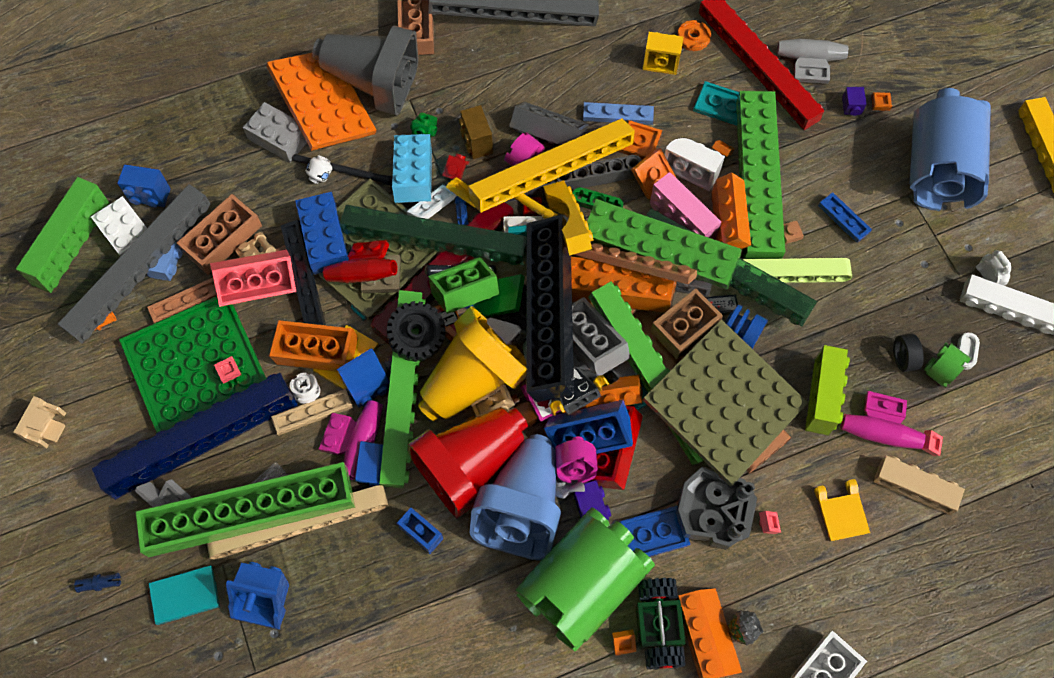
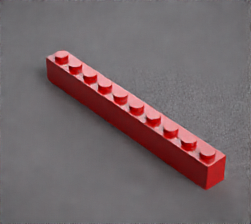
[699,0,825,130]

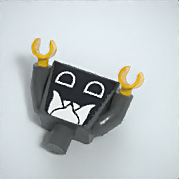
[549,367,609,416]

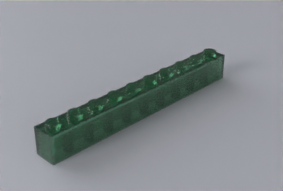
[340,205,527,265]
[646,208,818,327]

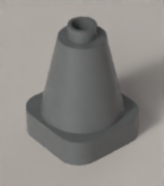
[312,25,418,116]

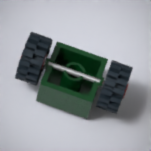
[635,578,686,670]

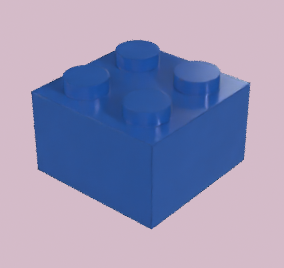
[117,165,171,207]

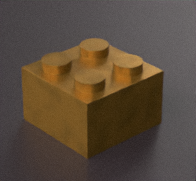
[459,105,493,159]

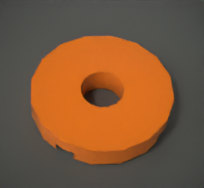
[677,20,711,51]

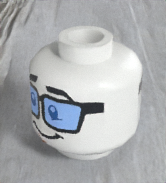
[305,155,332,184]

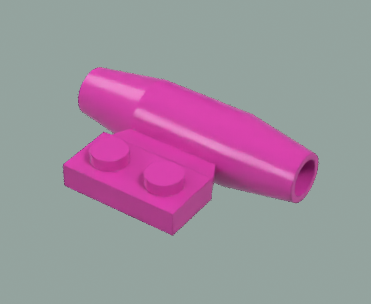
[841,391,925,449]
[319,400,383,480]

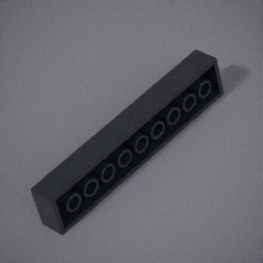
[526,214,574,402]

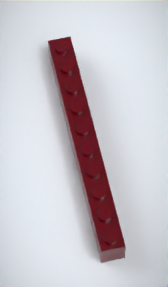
[371,202,513,344]

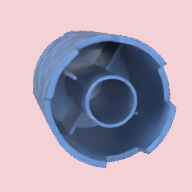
[910,88,991,211]

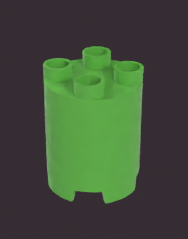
[515,507,655,651]

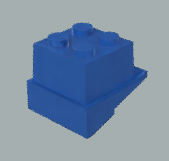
[226,562,289,630]

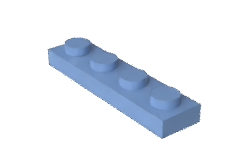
[583,102,654,125]

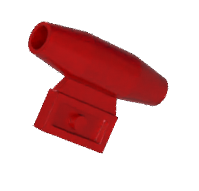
[323,240,398,283]

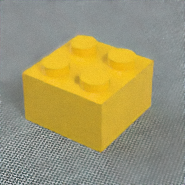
[643,32,683,75]

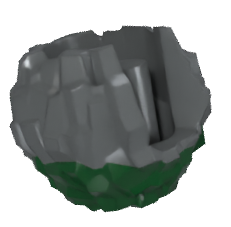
[728,610,763,645]

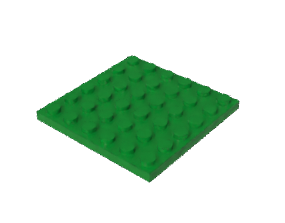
[119,296,271,440]

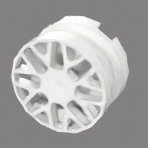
[290,372,320,404]

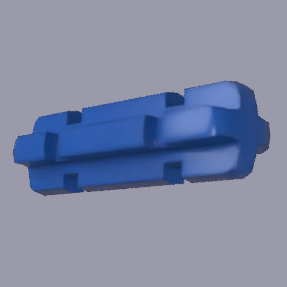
[455,196,468,229]

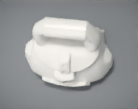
[976,250,1011,286]

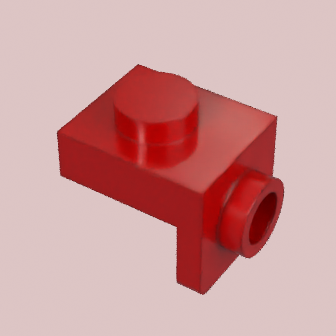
[442,153,469,180]

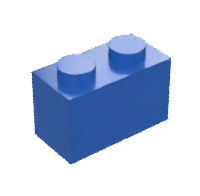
[397,508,443,554]

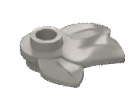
[555,478,588,499]

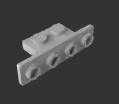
[135,479,192,507]

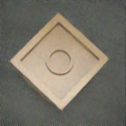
[14,396,66,449]

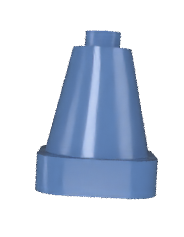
[470,434,561,560]

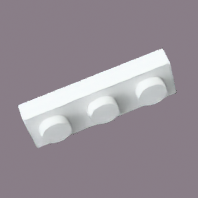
[407,185,457,224]

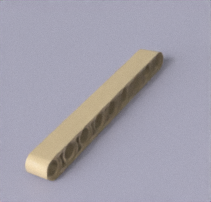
[207,485,388,559]

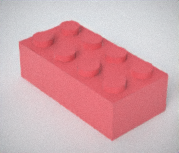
[210,250,296,307]

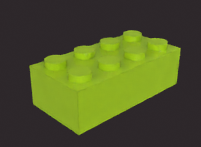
[805,345,850,436]

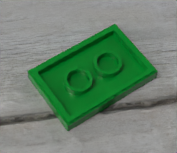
[473,274,525,318]

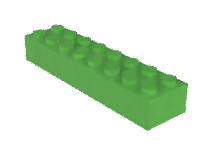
[587,199,741,289]

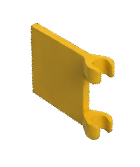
[814,479,870,542]

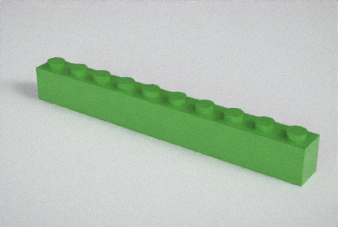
[588,281,703,465]
[379,290,426,488]

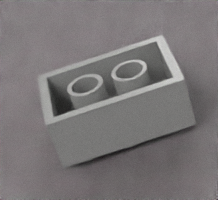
[243,102,307,163]

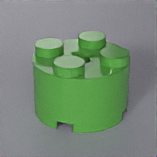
[924,343,971,388]

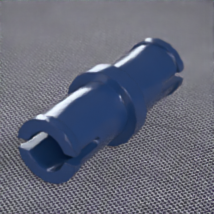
[74,573,121,593]

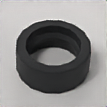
[893,334,924,372]

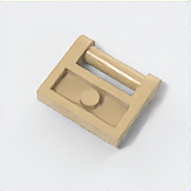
[234,232,276,258]

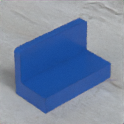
[355,441,383,488]

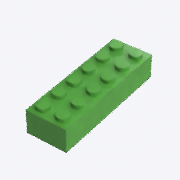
[16,177,109,293]

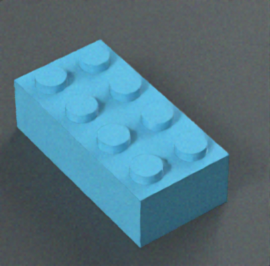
[392,134,432,203]

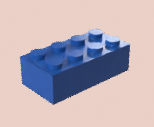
[295,192,349,274]

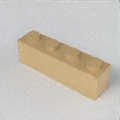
[873,455,965,516]

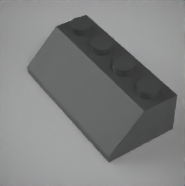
[509,102,589,145]

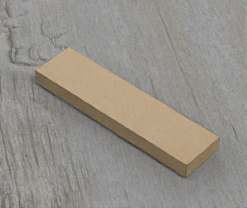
[271,389,353,436]

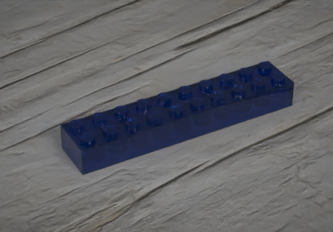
[92,373,298,500]

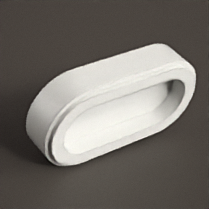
[957,332,980,370]

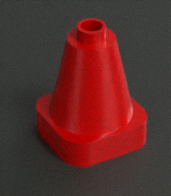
[408,407,528,519]

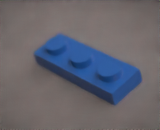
[818,192,872,243]

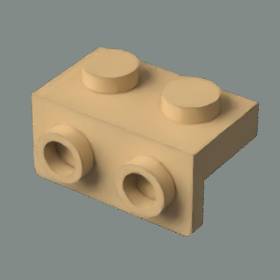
[471,384,515,417]

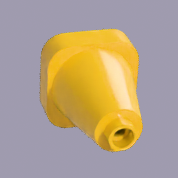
[418,306,527,421]

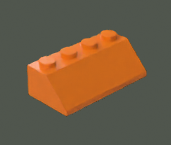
[712,172,751,249]
[675,588,742,678]

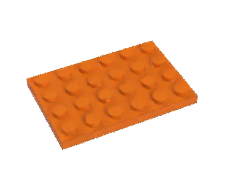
[266,53,376,151]

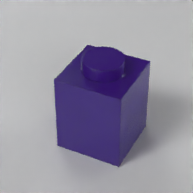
[842,87,867,116]

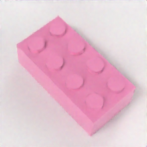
[650,172,721,240]

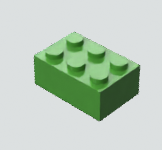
[428,257,499,314]

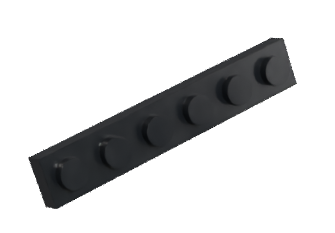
[281,220,326,325]

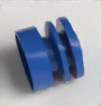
[725,305,768,349]

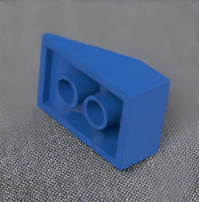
[337,348,390,408]

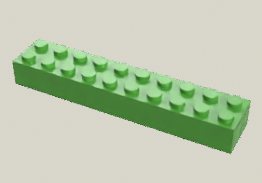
[736,91,785,259]
[136,462,355,557]

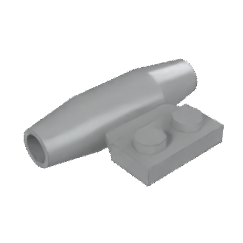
[776,39,849,84]

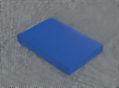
[619,506,691,557]

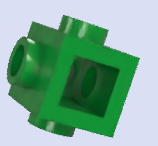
[410,112,437,138]

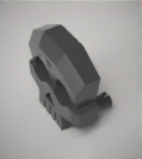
[676,467,757,550]

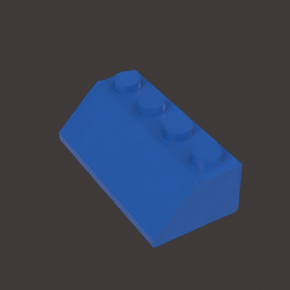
[544,400,633,454]

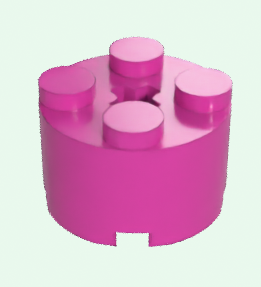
[504,132,545,166]
[555,436,598,483]

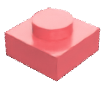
[214,356,242,384]
[922,430,943,456]
[759,511,781,534]

